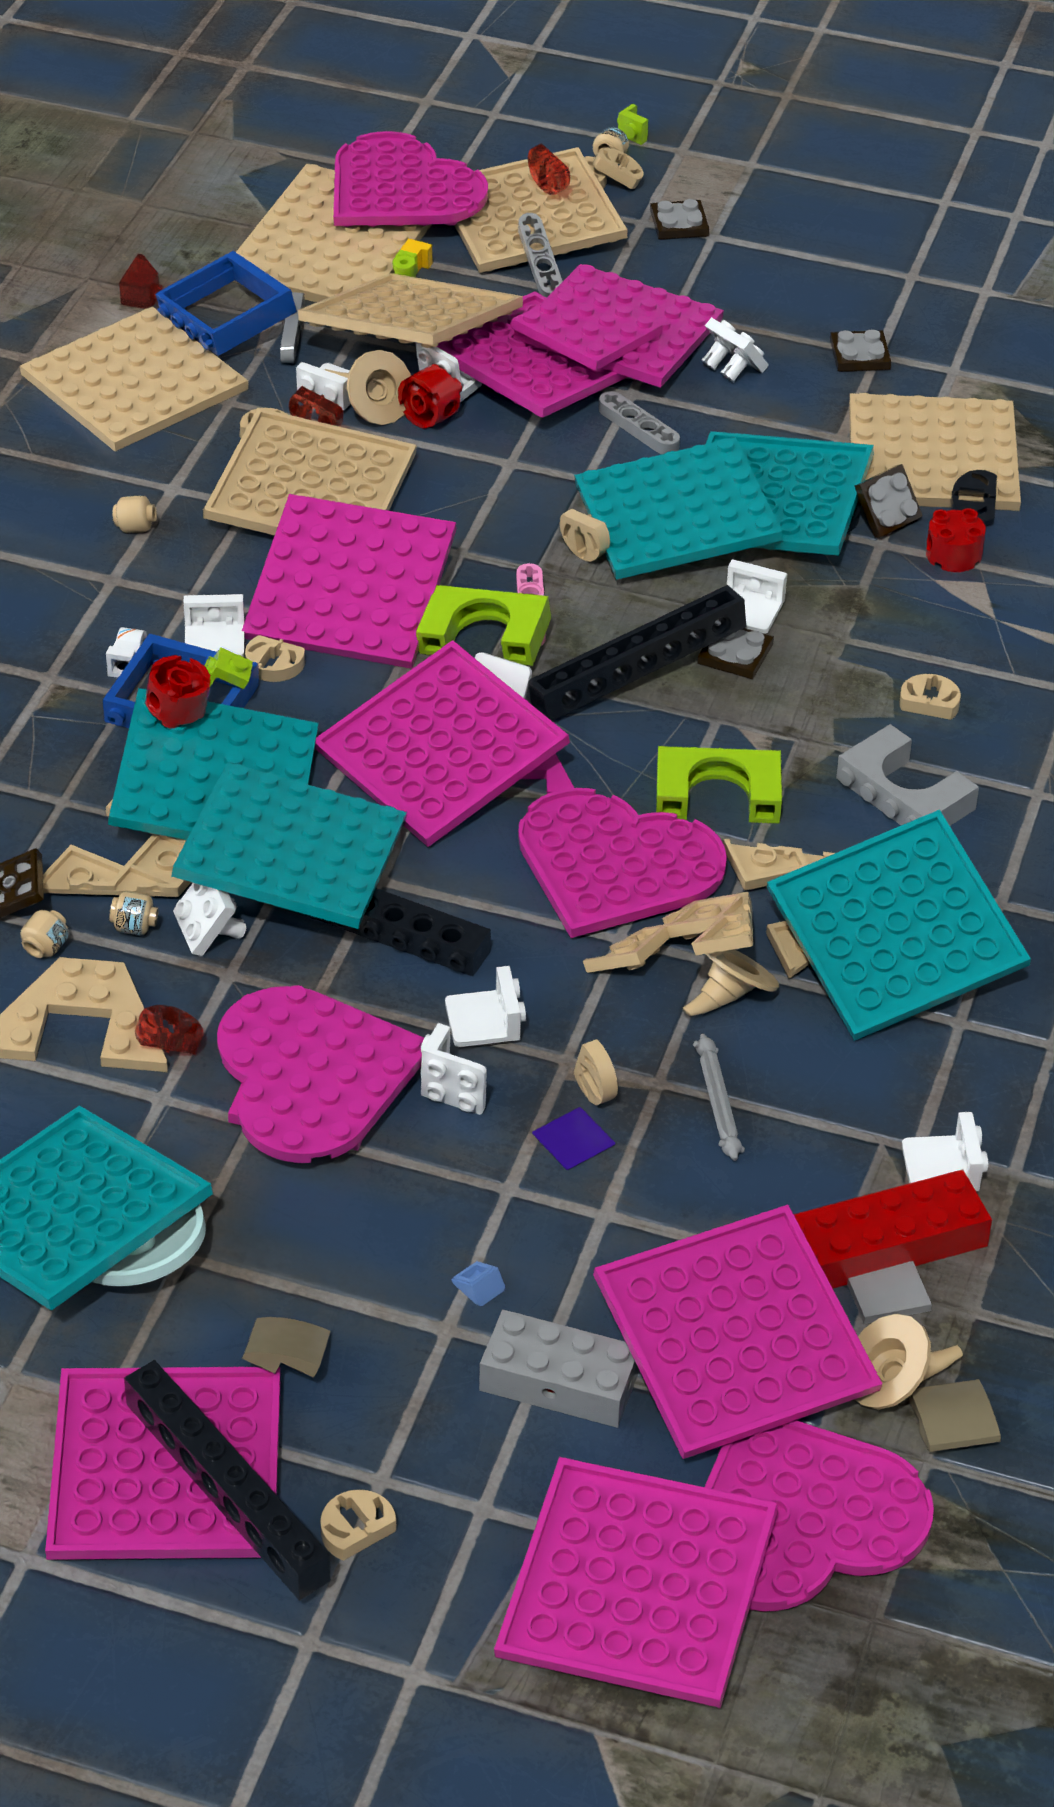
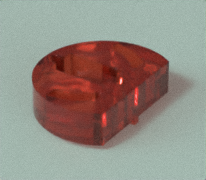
[528,143,570,195]
[289,386,343,427]
[135,1005,203,1055]

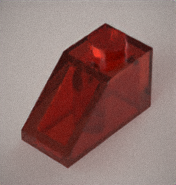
[119,254,162,309]

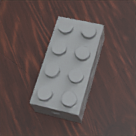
[479,1309,639,1428]

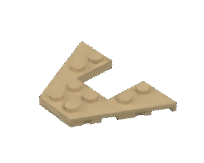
[43,799,191,897]
[723,839,835,978]
[583,892,753,973]
[0,957,168,1072]

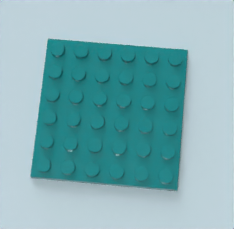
[706,431,874,555]
[574,437,783,580]
[108,688,319,840]
[171,762,407,929]
[767,809,1031,1041]
[0,1105,213,1311]

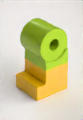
[392,238,433,277]

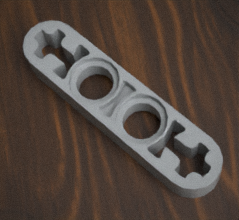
[518,213,563,298]
[280,292,305,363]
[599,392,680,454]

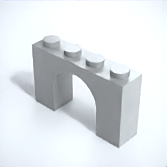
[836,724,979,826]

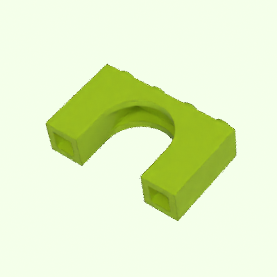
[416,585,551,666]
[656,746,782,824]

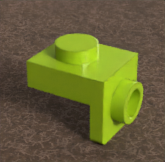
[617,104,648,145]
[204,647,253,689]

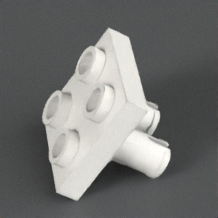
[701,317,769,383]
[173,883,246,956]

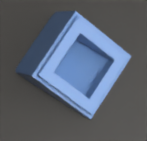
[451,1261,505,1306]

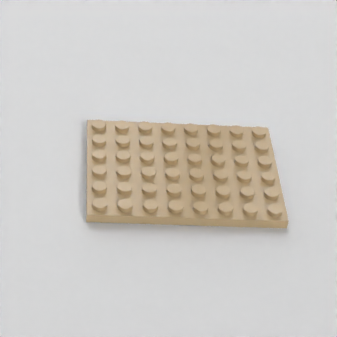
[232,164,432,302]

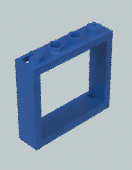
[155,251,297,356]
[103,633,259,728]

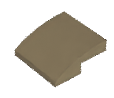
[242,1317,330,1377]
[909,1379,1001,1452]

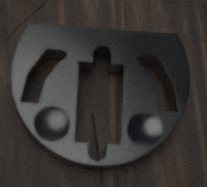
[951,470,997,526]

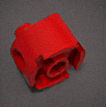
[398,364,462,429]
[926,508,986,572]
[145,655,210,729]

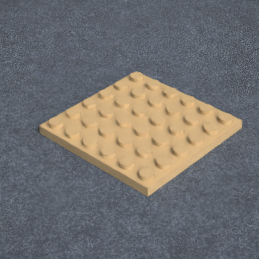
[454,147,628,273]
[298,273,523,348]
[20,306,248,451]
[849,393,1021,511]
[203,408,417,536]

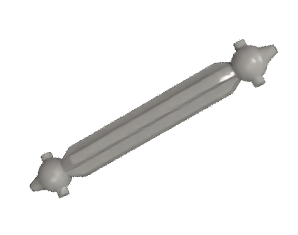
[693,1034,745,1161]

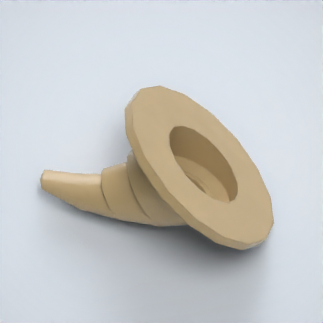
[324,350,411,425]
[683,949,779,1016]
[855,1314,963,1410]

